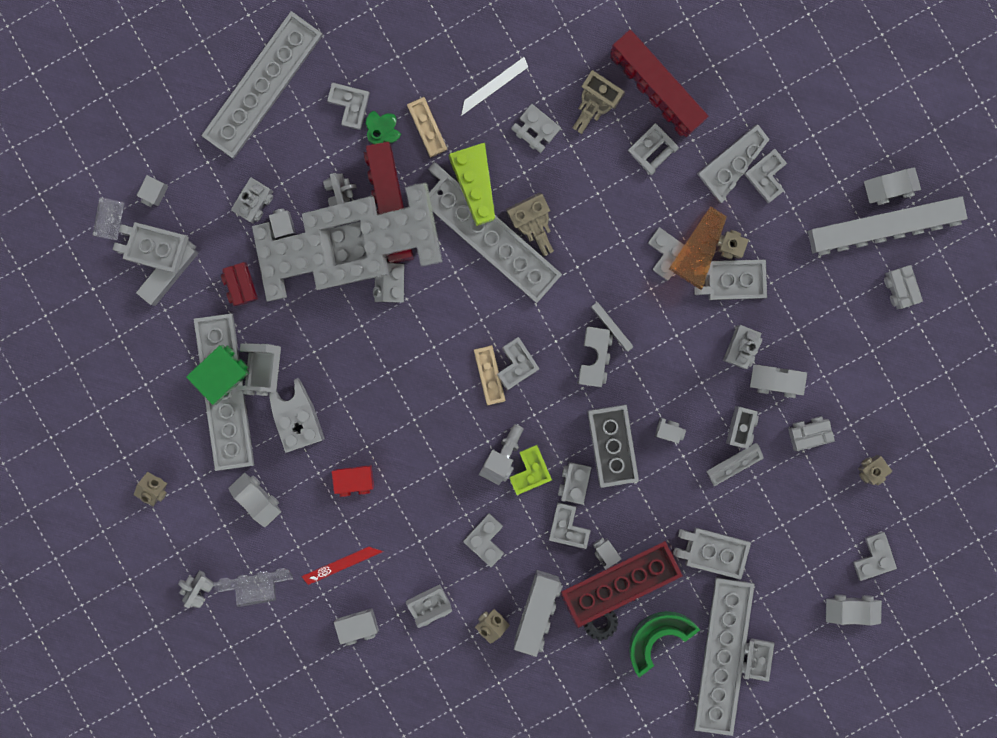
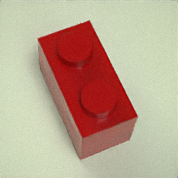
[332,465,374,497]

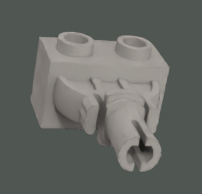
[231,177,274,224]
[723,325,762,369]
[479,424,524,485]

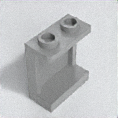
[236,344,281,396]

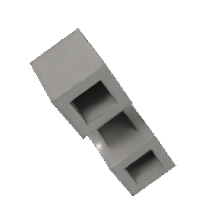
[578,327,613,387]

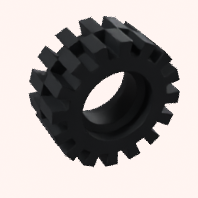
[583,611,618,641]

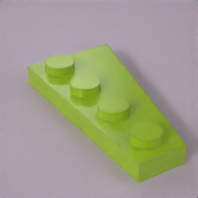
[448,143,495,226]

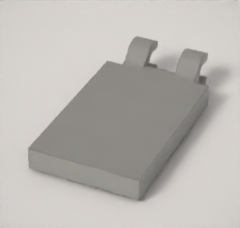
[113,222,189,274]
[694,260,767,300]
[673,528,751,579]

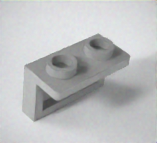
[373,263,404,303]
[406,584,452,628]
[742,638,775,682]

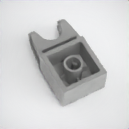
[269,378,325,453]

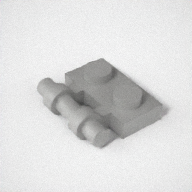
[511,104,561,153]

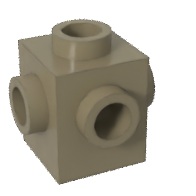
[717,230,749,259]
[858,455,893,485]
[134,472,167,507]
[475,609,510,644]

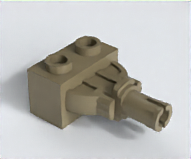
[572,70,625,134]
[505,192,554,256]

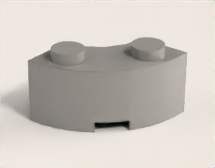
[864,168,921,205]
[750,365,807,398]
[228,473,281,527]
[826,595,882,626]

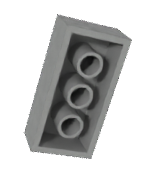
[587,404,639,488]
[514,570,562,657]

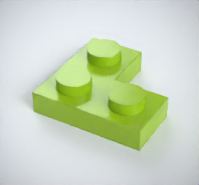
[509,445,552,495]

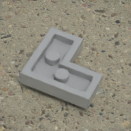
[327,83,370,130]
[744,149,787,203]
[648,227,690,281]
[497,337,539,390]
[549,502,591,549]
[463,513,504,567]
[853,532,897,581]

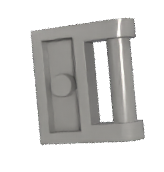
[628,123,679,176]

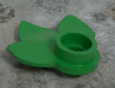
[366,111,401,144]

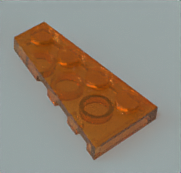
[669,206,727,290]

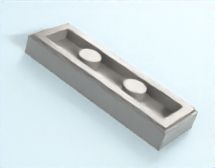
[590,302,633,352]
[706,443,764,486]

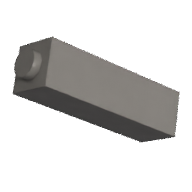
[136,240,199,306]

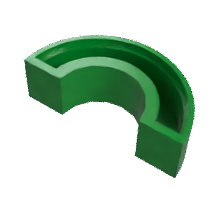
[629,611,700,678]

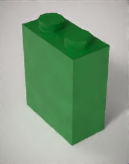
[186,345,250,405]

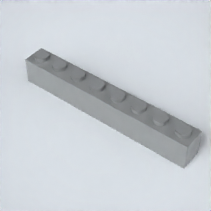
[808,196,968,256]

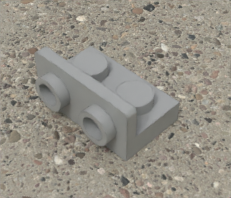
[558,462,591,505]

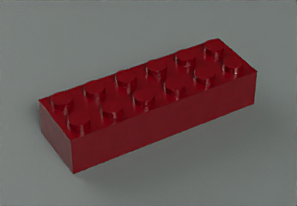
[610,29,709,138]
[364,141,414,263]
[560,541,683,628]

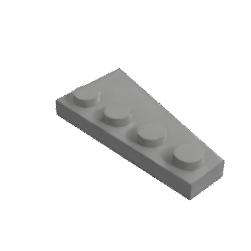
[697,124,769,203]

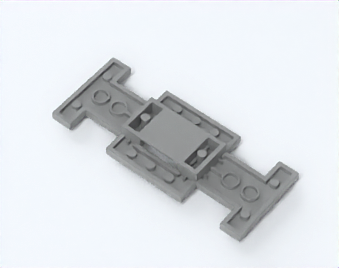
[252,183,442,301]

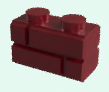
[221,262,258,306]

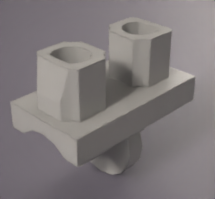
[323,173,357,207]
[178,570,213,608]

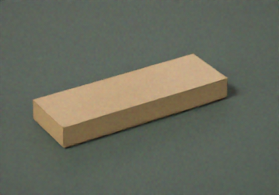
[407,97,448,158]
[474,345,506,405]

